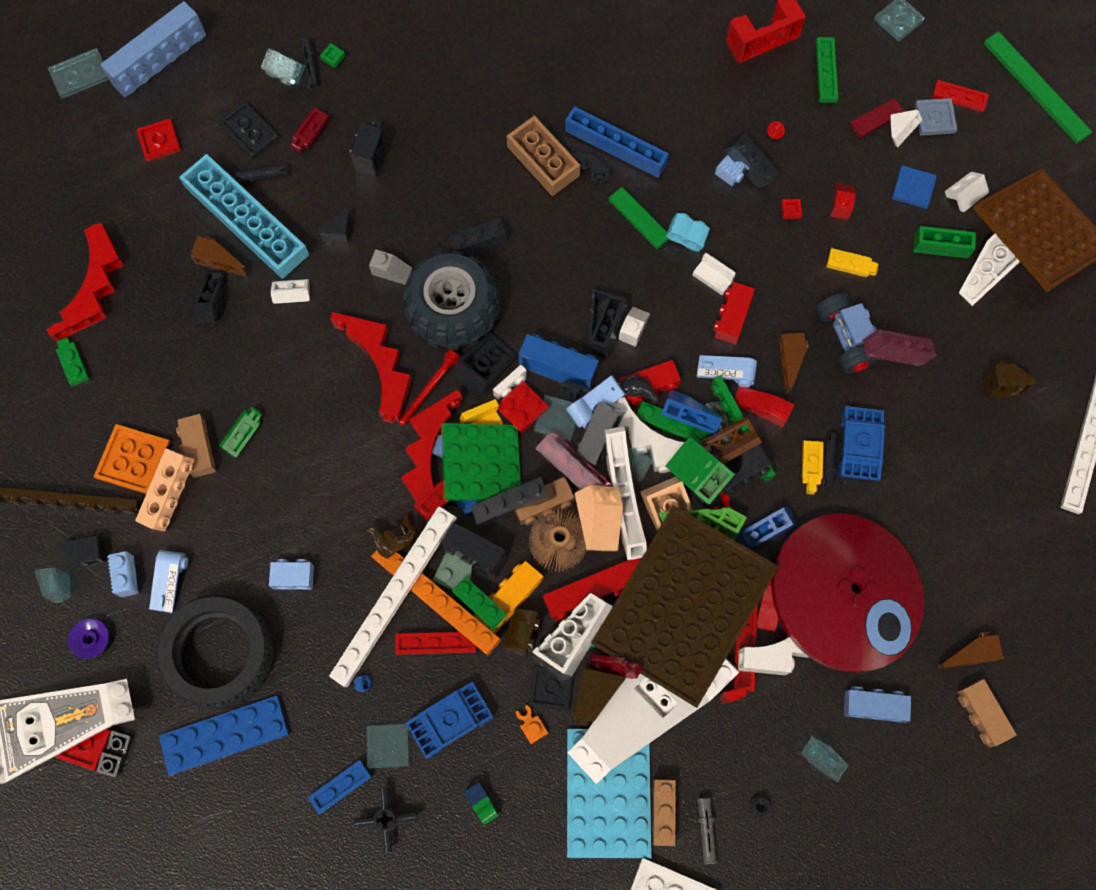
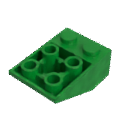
[665,436,736,505]

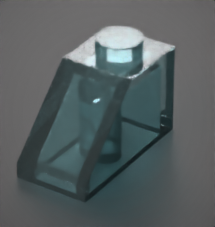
[35,567,70,603]
[801,737,849,783]

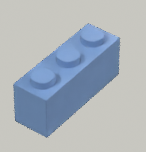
[844,687,911,723]

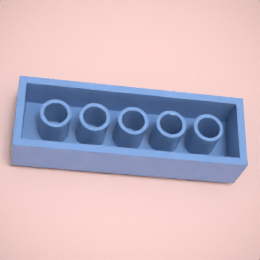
[100,1,206,97]

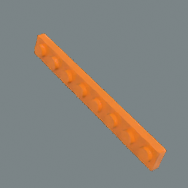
[371,550,501,656]

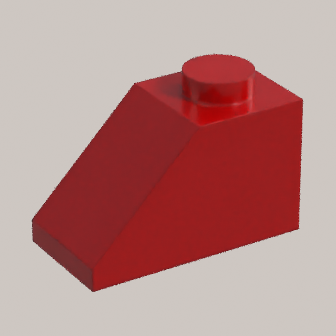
[830,183,856,220]

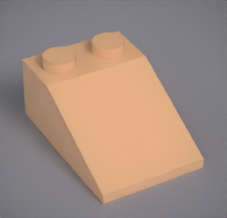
[641,477,693,532]
[575,485,623,551]

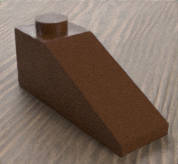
[190,236,248,276]
[779,333,809,394]
[938,632,1004,669]

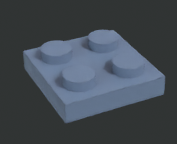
[915,98,957,136]

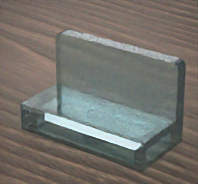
[627,445,653,483]

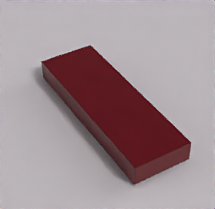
[850,98,905,139]

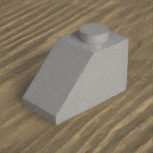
[369,250,413,285]

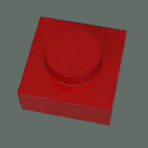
[781,199,802,219]

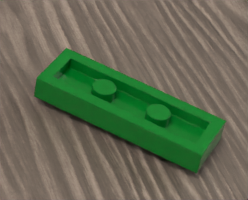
[452,577,507,630]

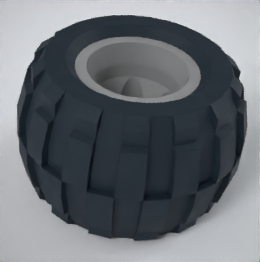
[403,251,500,351]

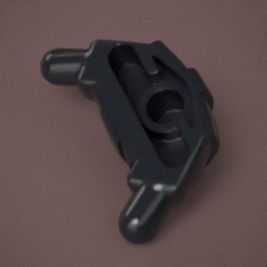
[614,375,659,403]

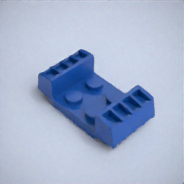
[838,406,885,481]
[406,682,493,759]

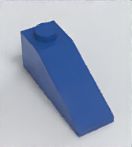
[661,390,722,434]
[735,507,799,550]

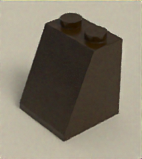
[573,668,624,727]

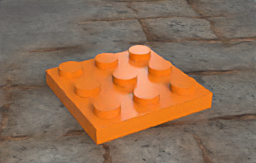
[94,424,171,494]

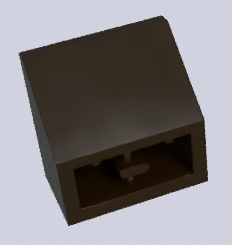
[503,608,541,656]

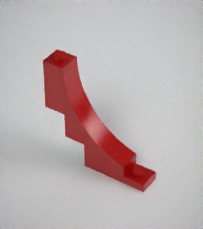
[47,222,124,342]
[330,312,412,423]
[401,389,463,509]

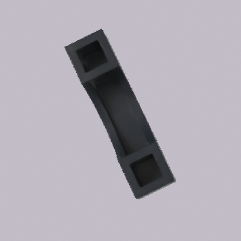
[699,444,773,505]
[471,477,555,527]

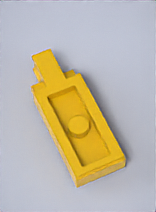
[802,440,823,495]

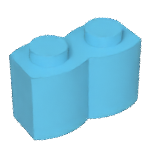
[666,213,710,251]

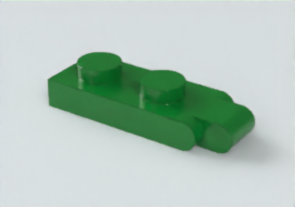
[56,337,90,387]
[219,407,262,458]

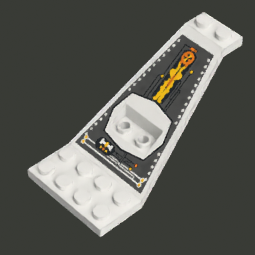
[0,679,135,784]

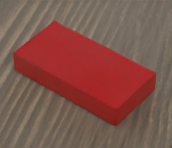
[720,687,747,704]

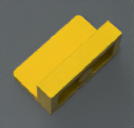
[459,399,503,425]

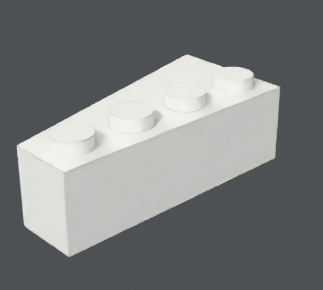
[532,593,613,676]

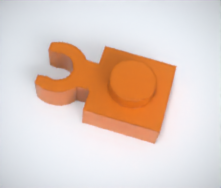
[516,705,548,744]

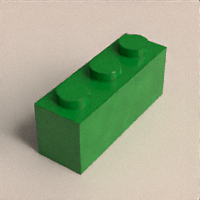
[913,226,976,258]

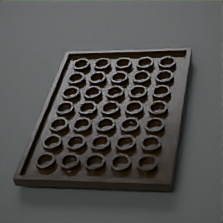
[591,505,779,708]

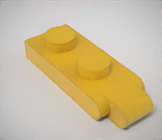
[826,248,879,277]

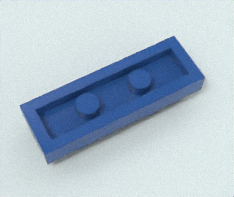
[308,760,372,815]

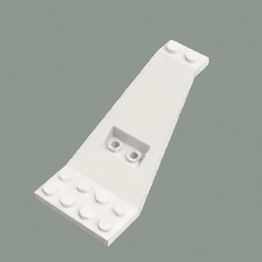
[568,658,740,784]

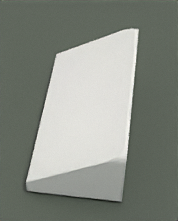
[271,279,310,304]

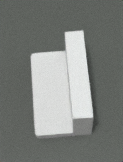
[945,172,989,212]
[693,253,736,295]

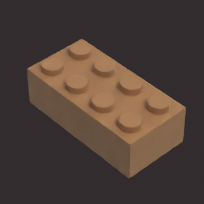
[507,116,580,196]

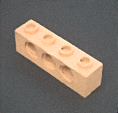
[135,448,195,531]

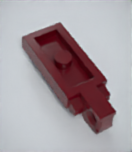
[588,654,643,679]

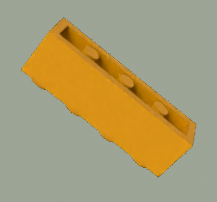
[473,561,543,634]

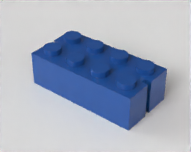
[519,334,599,389]

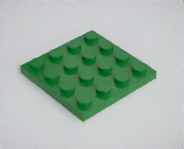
[441,423,521,501]

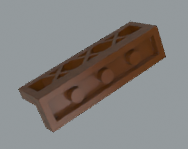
[699,416,762,464]

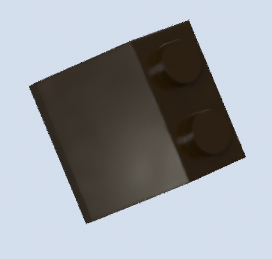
[982,362,1037,399]

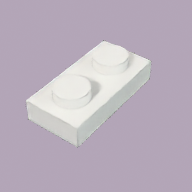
[493,365,526,400]

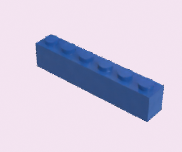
[565,106,669,178]

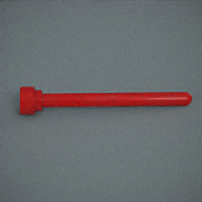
[399,350,461,426]

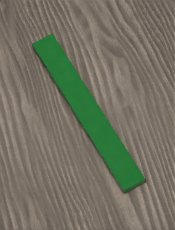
[984,32,1092,144]

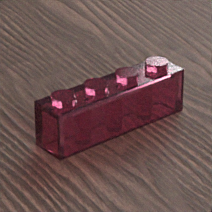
[862,329,937,366]
[536,433,610,490]

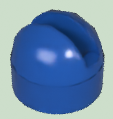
[353,675,371,692]

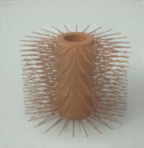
[529,507,587,572]

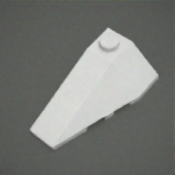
[959,234,1020,306]

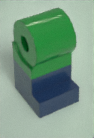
[463,782,499,825]

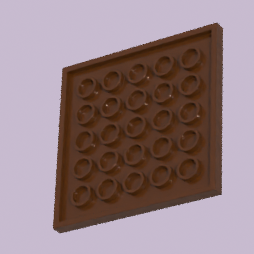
[973,168,1096,292]

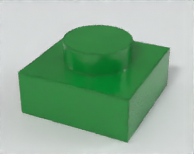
[320,43,345,68]

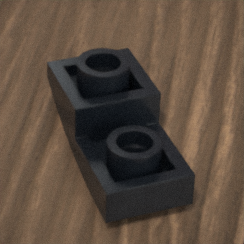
[561,381,592,401]
[96,729,133,778]

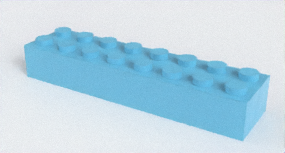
[179,154,309,279]

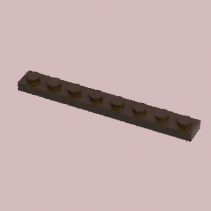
[0,487,142,514]

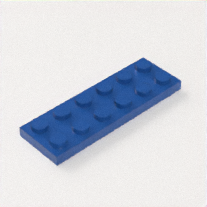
[159,696,289,776]

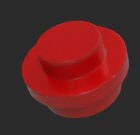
[767,121,785,139]

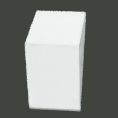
[891,110,922,147]

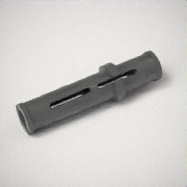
[698,798,717,864]

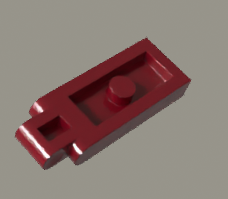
[291,107,330,153]

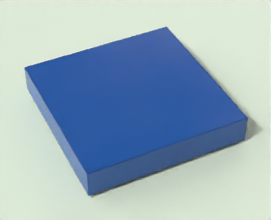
[892,165,937,209]

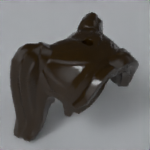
[366,512,419,559]

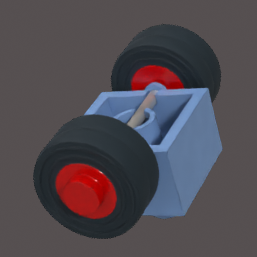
[816,293,877,374]

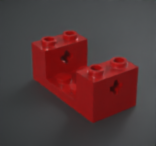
[726,0,806,63]

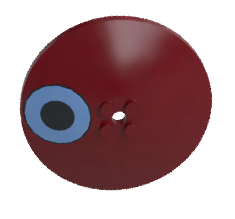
[771,514,924,673]

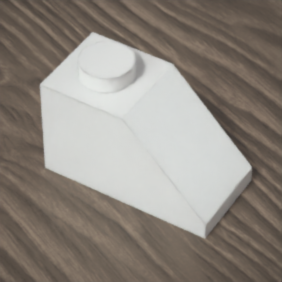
[619,307,650,347]

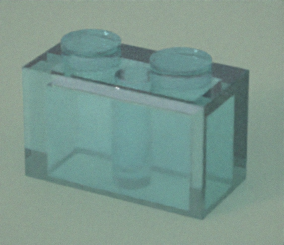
[260,48,305,86]

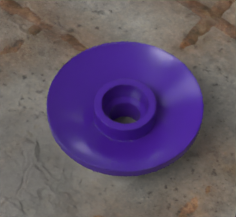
[68,619,109,659]

